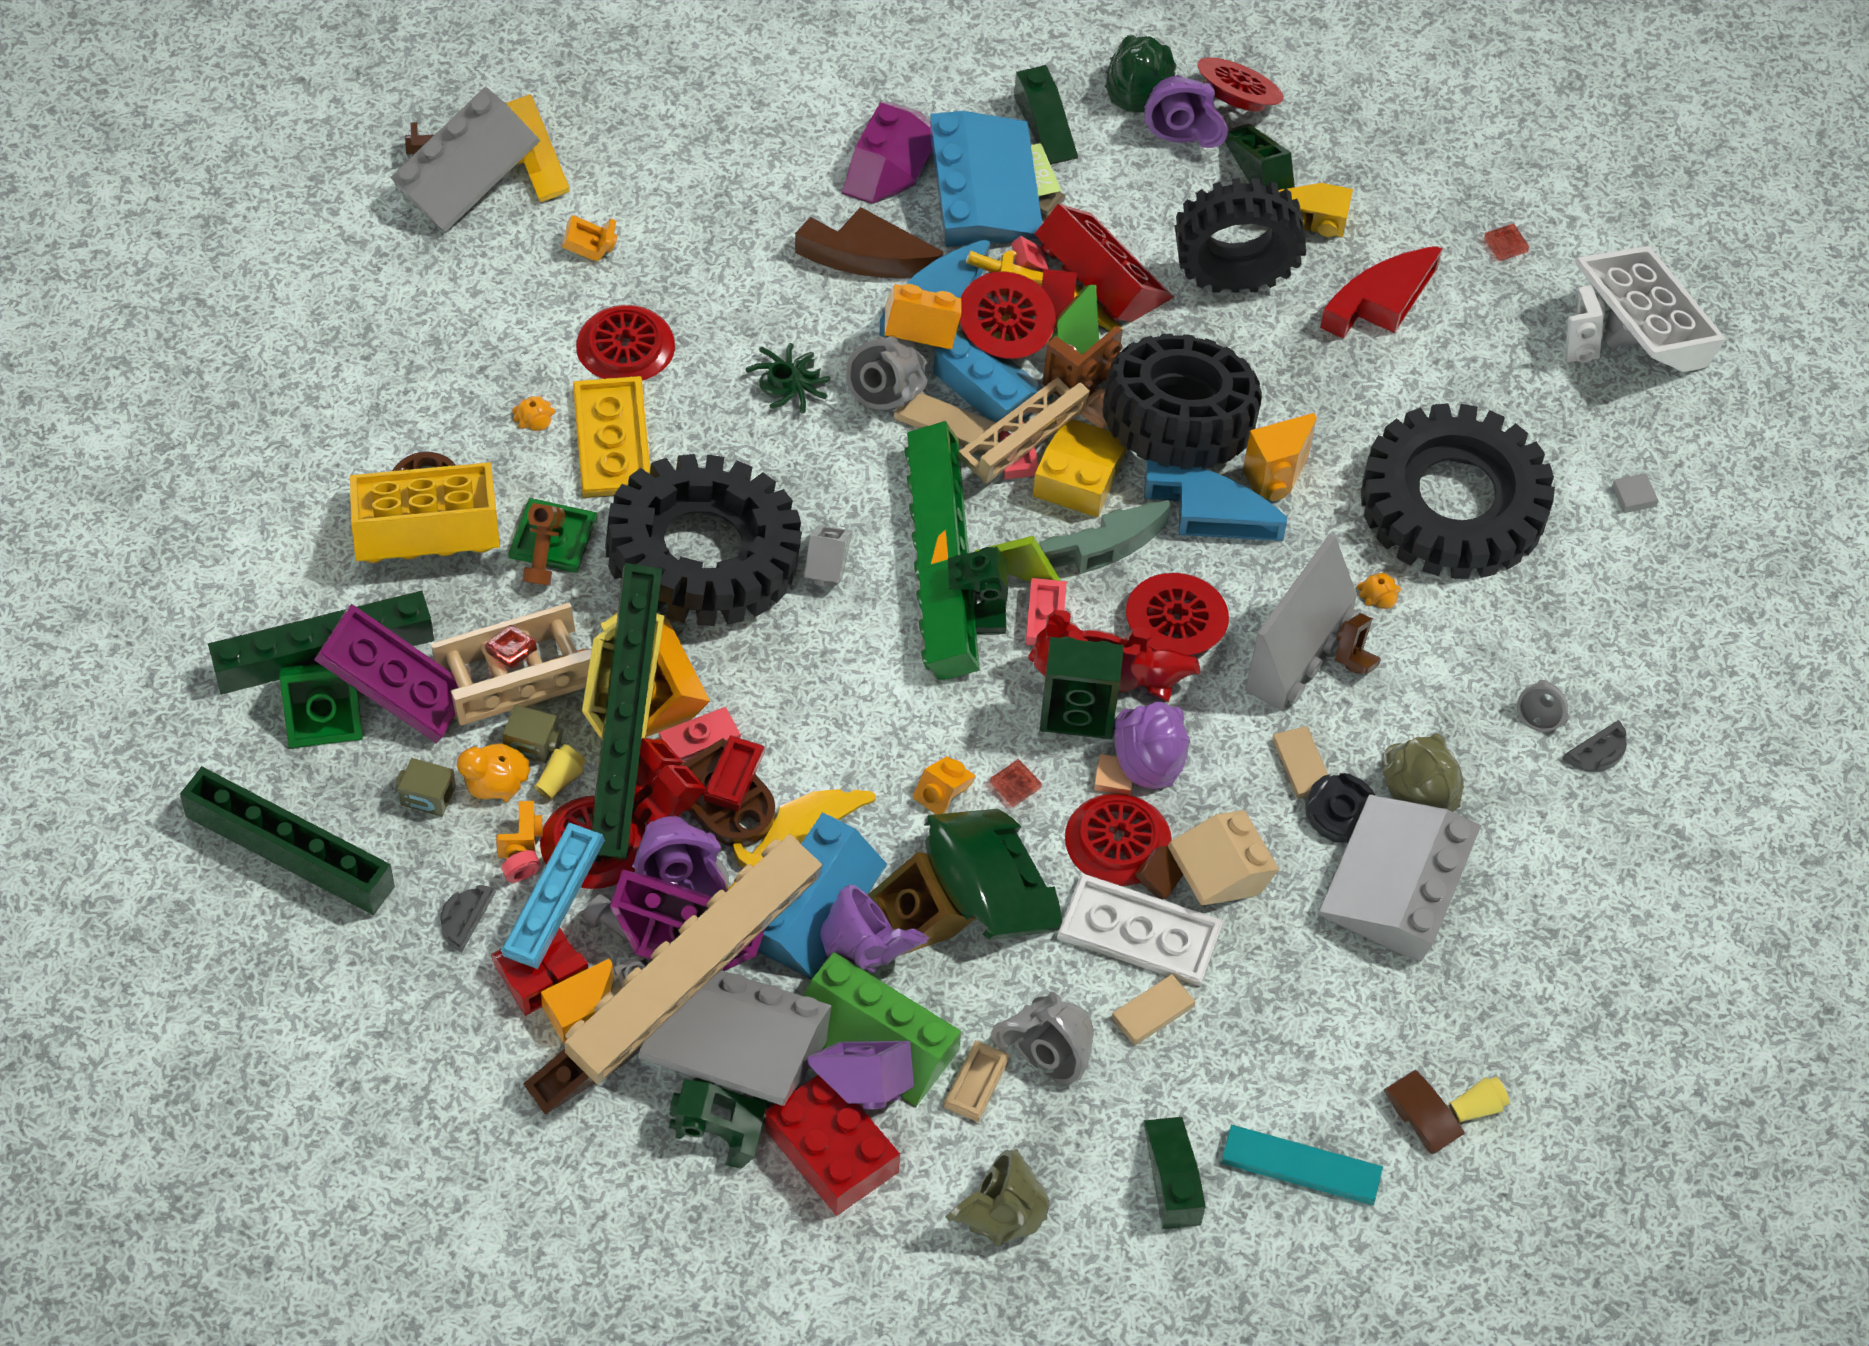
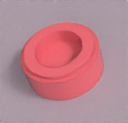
[501,850,541,883]

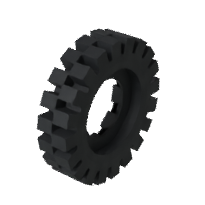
[1361,403,1555,579]
[605,454,802,626]

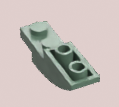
[1039,500,1171,574]

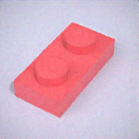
[1025,578,1067,645]

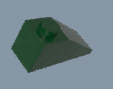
[1014,65,1078,165]
[1225,124,1295,190]
[1144,1117,1206,1229]

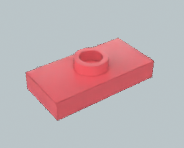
[659,707,741,763]

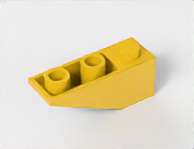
[1278,183,1353,238]

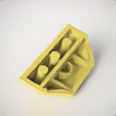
[582,614,664,740]

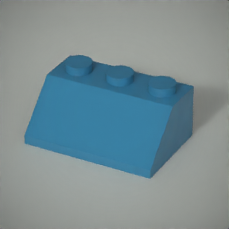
[933,332,1053,423]

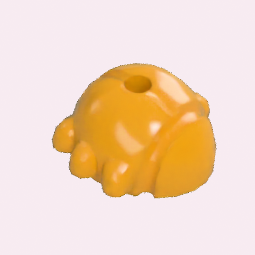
[512,396,555,431]
[1357,572,1401,609]

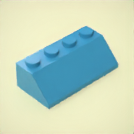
[758,812,887,979]

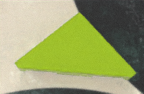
[975,535,1061,582]

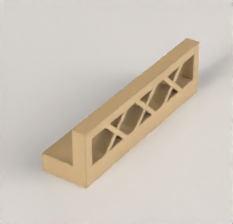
[957,377,1090,484]

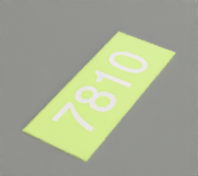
[1031,143,1062,196]

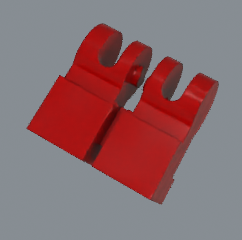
[633,738,707,825]
[491,927,589,1016]

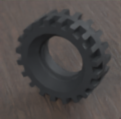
[1175,178,1306,293]

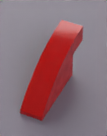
[1320,246,1443,339]

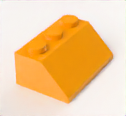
[645,617,710,738]

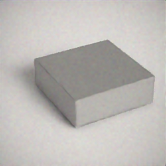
[1612,473,1659,513]

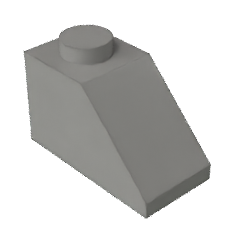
[804,525,853,587]

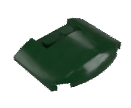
[924,808,1062,940]

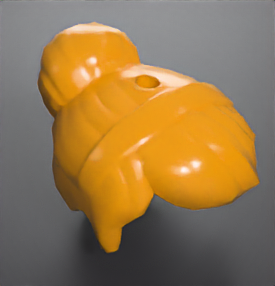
[456,743,531,802]

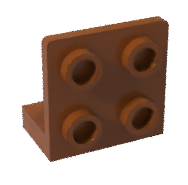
[1042,326,1123,397]

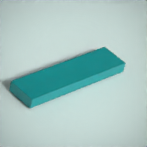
[1221,1124,1383,1206]

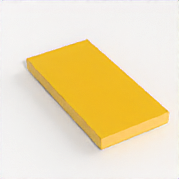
[573,376,650,498]

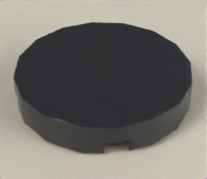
[1305,773,1375,843]

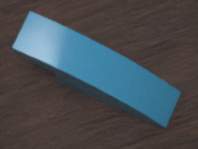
[879,240,990,337]
[1144,459,1287,541]

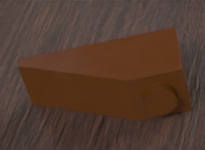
[523,1043,643,1114]

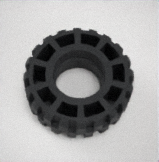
[1102,333,1262,470]

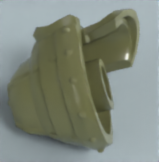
[1382,733,1464,812]
[945,1149,1050,1247]

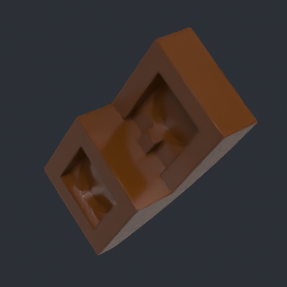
[1383,1069,1465,1154]

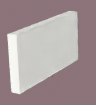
[1057,873,1224,987]

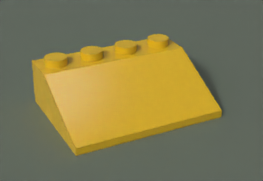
[350,462,500,563]

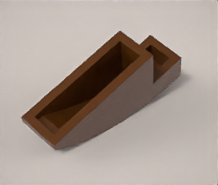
[795,207,943,278]

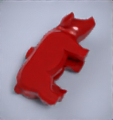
[1028,610,1200,702]

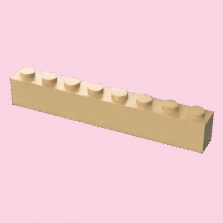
[565,834,823,1085]

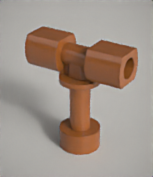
[522,503,565,585]

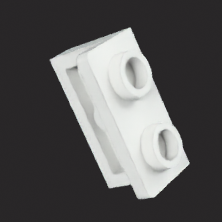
[1565,285,1605,363]

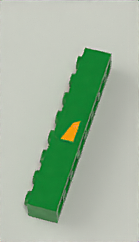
[904,421,980,680]

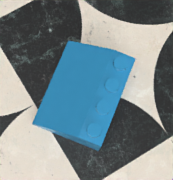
[930,111,1042,247]

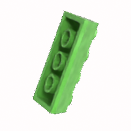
[804,952,961,1107]

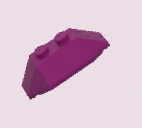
[842,102,933,204]
[610,869,766,971]

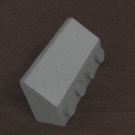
[390,86,540,233]

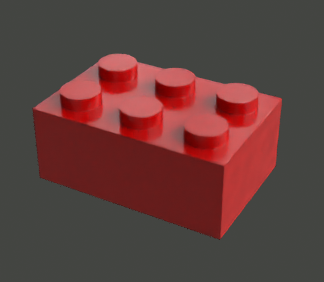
[765,1075,900,1216]

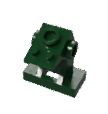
[948,547,1008,634]
[669,1078,768,1169]

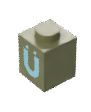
[502,704,562,763]
[395,758,456,817]

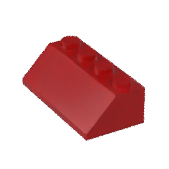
[1035,203,1174,323]

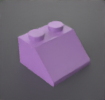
[808,1041,914,1109]

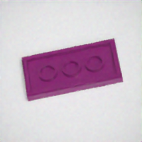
[314,604,458,744]

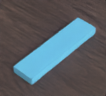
[501,823,605,969]

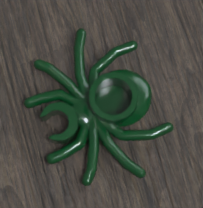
[745,343,831,414]

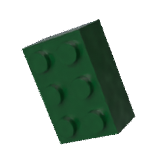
[1039,637,1124,739]

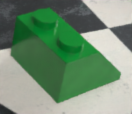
[279,663,363,748]

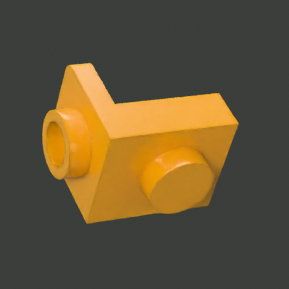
[562,215,618,261]
[913,756,976,814]
[496,801,543,859]

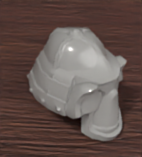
[846,336,928,411]
[991,992,1094,1084]

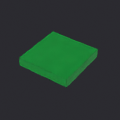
[508,498,597,573]

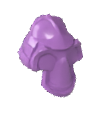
[1143,75,1228,148]
[1114,702,1190,790]
[632,816,728,897]
[820,884,929,973]

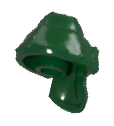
[1105,35,1177,113]

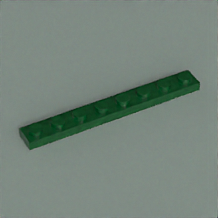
[591,563,662,861]

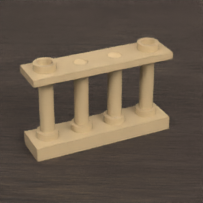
[431,602,592,726]

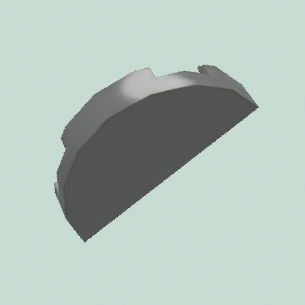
[1563,720,1627,772]
[440,885,496,953]

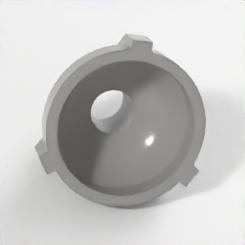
[1603,309,1639,350]
[1517,680,1570,732]

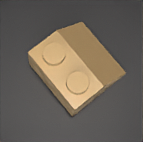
[1167,810,1279,905]

